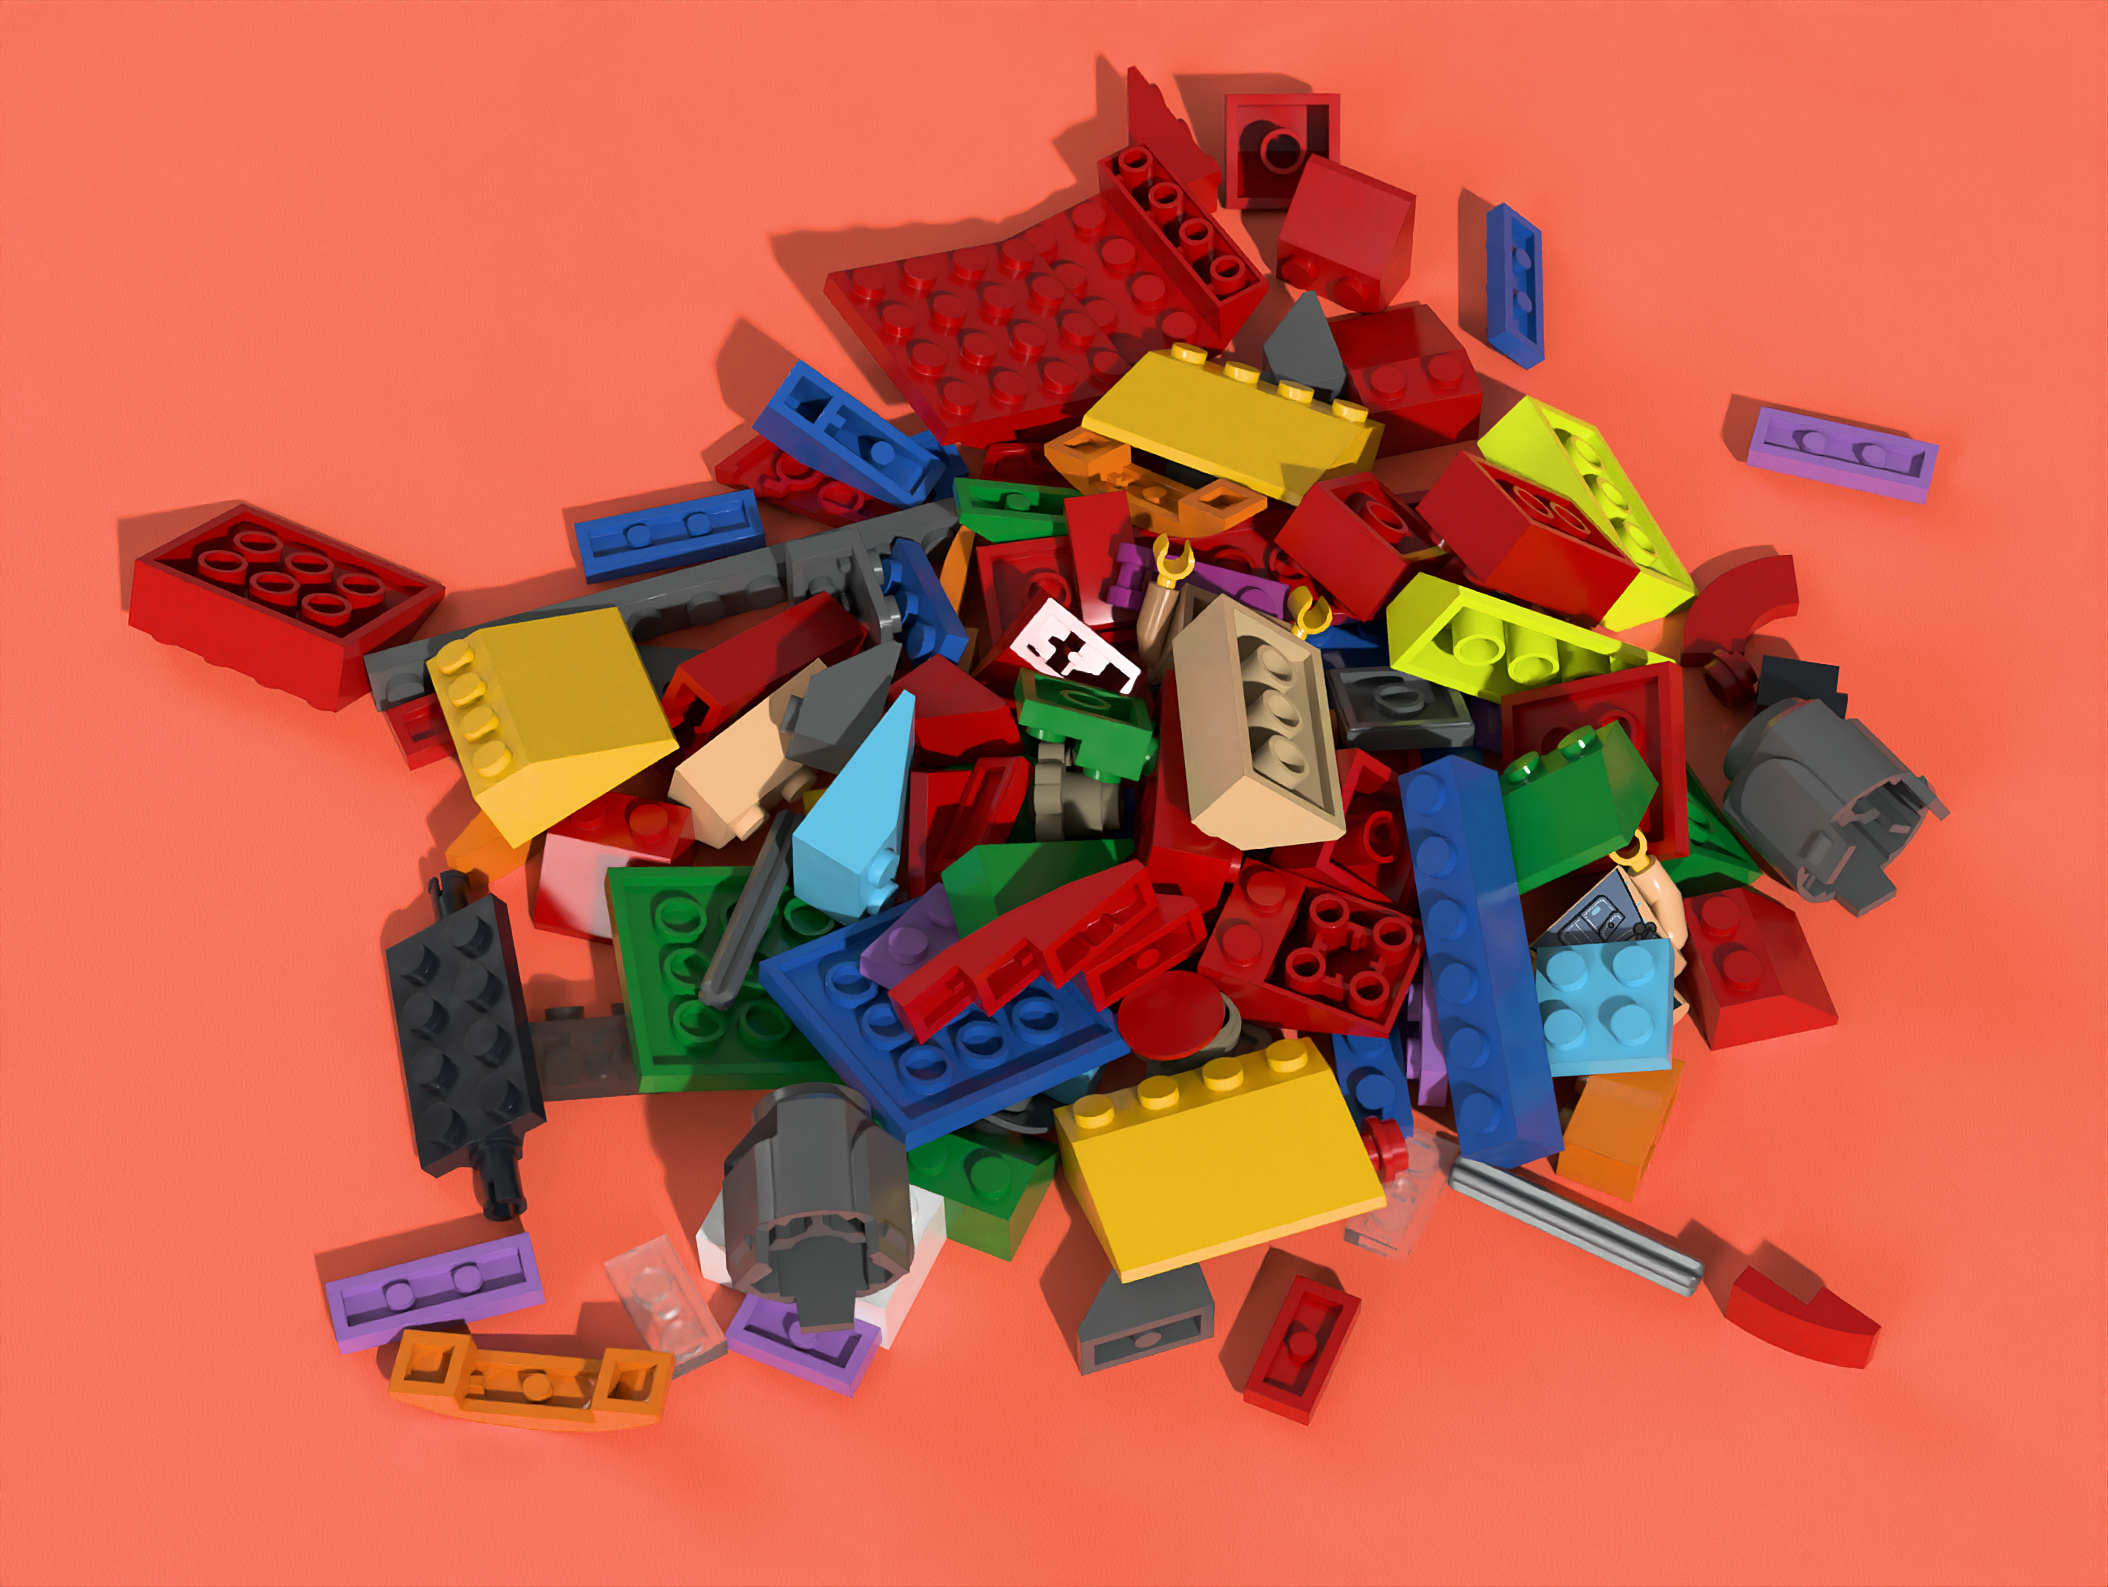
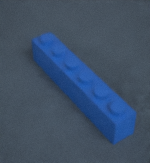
[1398,754,1565,1169]

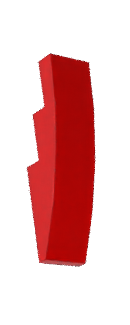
[887,859,1159,1045]

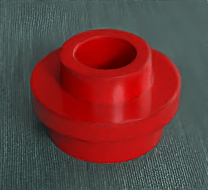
[1701,648,1758,709]
[1360,1115,1409,1184]

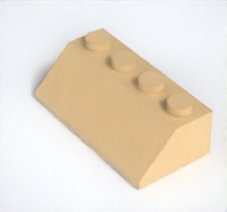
[1172,593,1347,851]

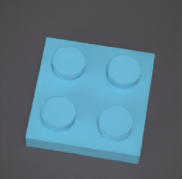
[1536,938,1675,1077]

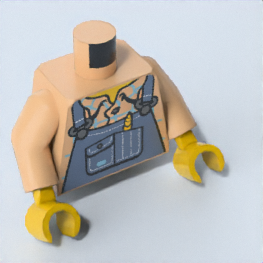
[1529,826,1690,1026]

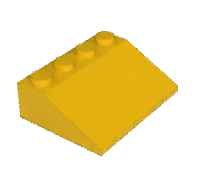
[1081,342,1385,507]
[426,607,680,849]
[1053,1036,1387,1284]

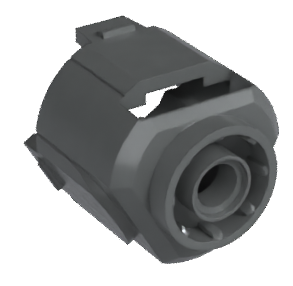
[1722,697,1951,918]
[722,1082,915,1334]

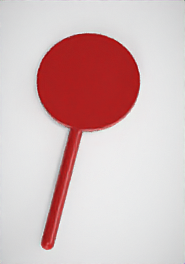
[1117,970,1225,1060]

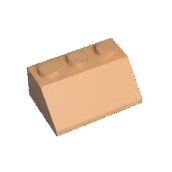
[665,658,828,849]

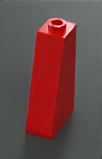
[651,591,869,784]

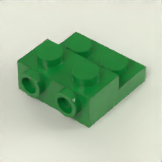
[1014,667,1160,784]

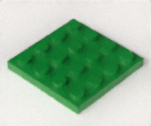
[604,866,848,1093]

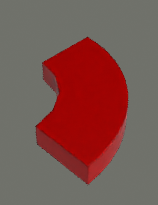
[1679,554,1800,667]

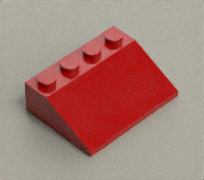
[128,504,446,713]

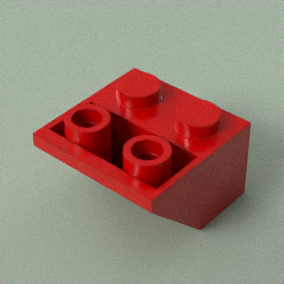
[970,587,1149,749]

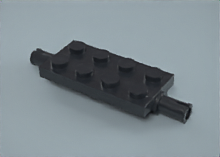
[385,870,547,1222]

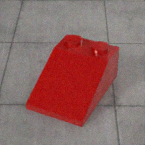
[1328,304,1483,460]

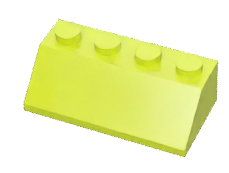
[1477,395,1700,632]
[1386,572,1676,705]

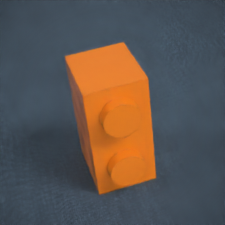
[1556,1057,1685,1203]

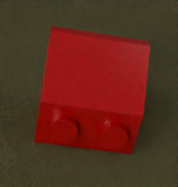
[1224,93,1341,209]
[1276,153,1417,316]
[1273,471,1454,622]
[1268,748,1419,917]
[533,791,697,946]
[1680,887,1839,1051]

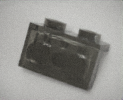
[529,1003,669,1103]

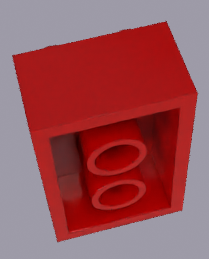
[1415,449,1641,628]

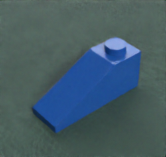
[751,359,948,510]

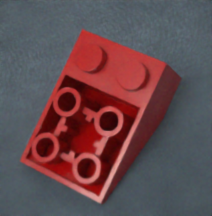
[1197,857,1426,1039]

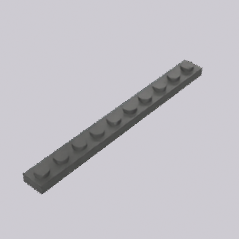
[363,497,962,712]

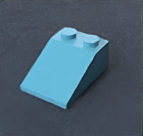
[792,690,915,926]

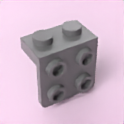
[785,526,902,685]

